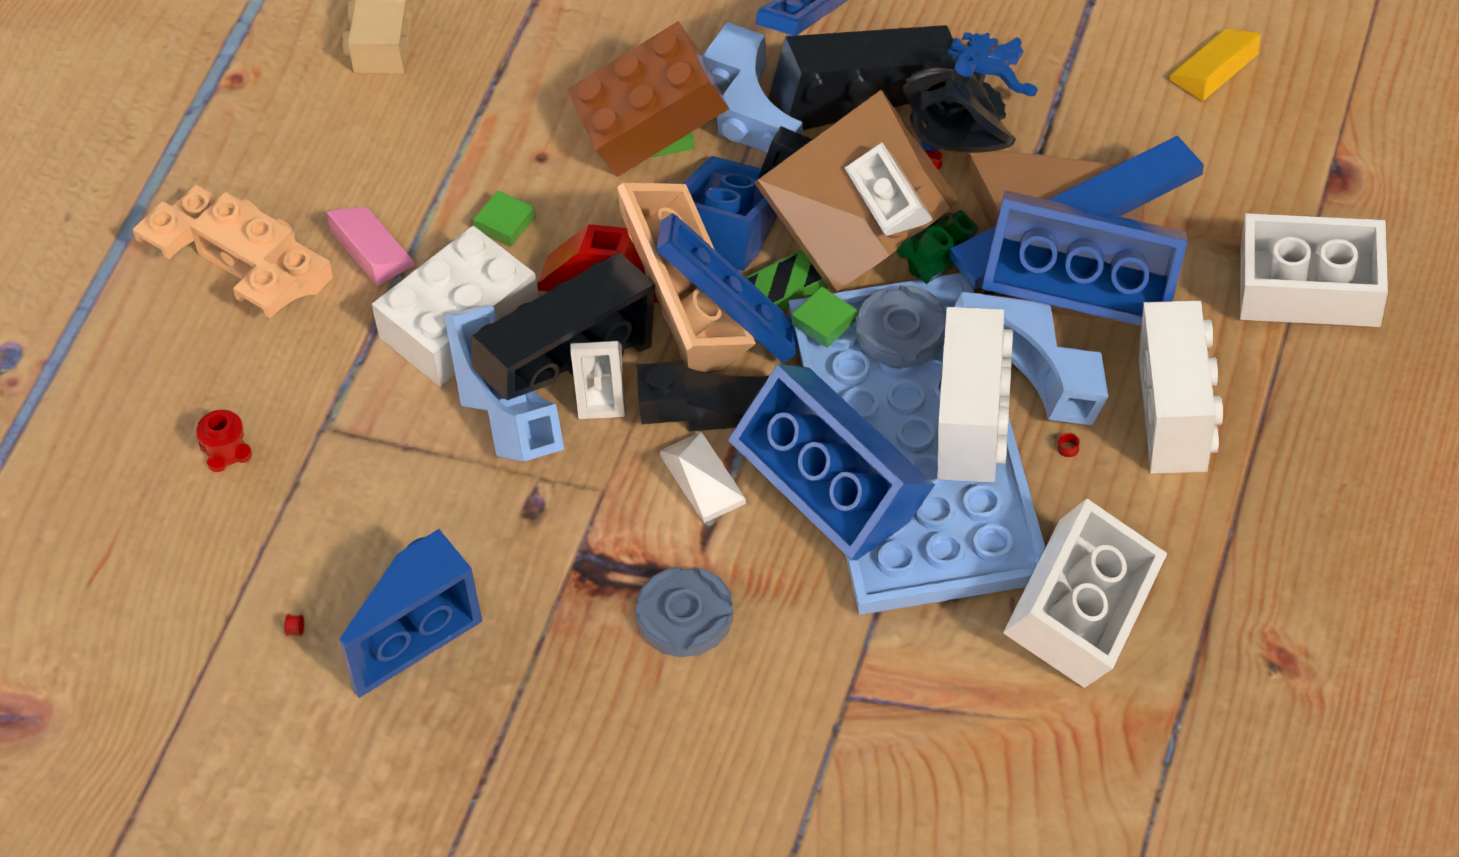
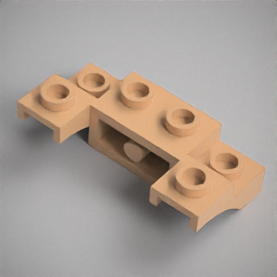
[133,184,333,319]

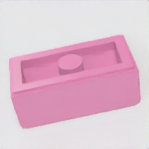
[326,207,415,286]

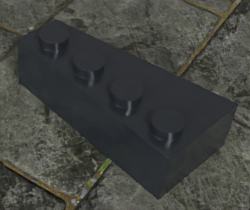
[768,25,959,131]
[472,252,655,401]

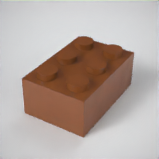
[567,21,730,177]

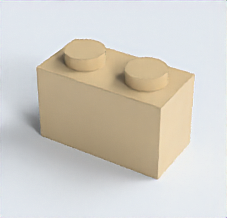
[343,0,414,74]

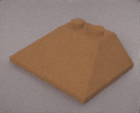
[754,90,958,293]

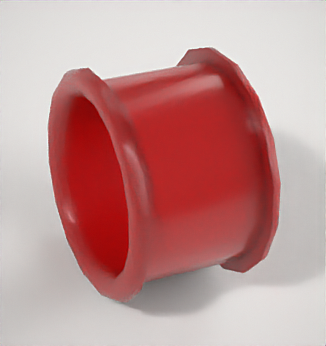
[925,150,943,170]
[1058,433,1080,457]
[284,614,305,636]

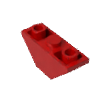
[537,224,659,303]

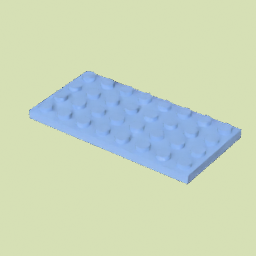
[789,273,1045,615]

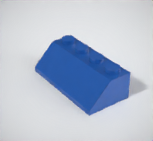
[982,190,1188,326]
[728,364,935,560]

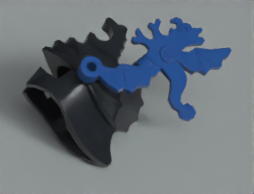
[903,33,1038,153]

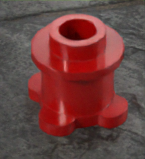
[196,409,252,472]

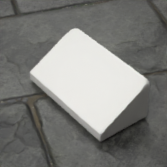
[845,142,933,236]

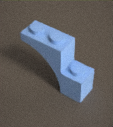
[703,22,803,153]
[955,292,1109,425]
[444,305,564,462]

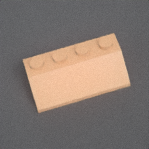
[617,183,756,372]

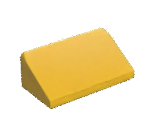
[1169,29,1261,102]

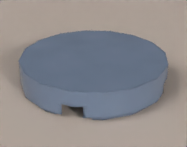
[856,285,946,367]
[636,566,734,657]

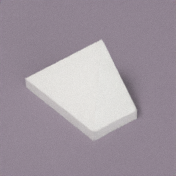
[571,341,625,419]
[660,432,746,523]

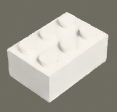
[1240,213,1388,327]
[372,226,539,387]
[1138,301,1223,474]
[937,307,1013,483]
[1003,499,1167,688]

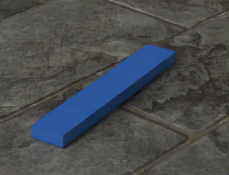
[950,135,1204,289]

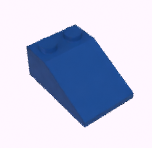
[682,156,777,271]
[339,529,483,698]

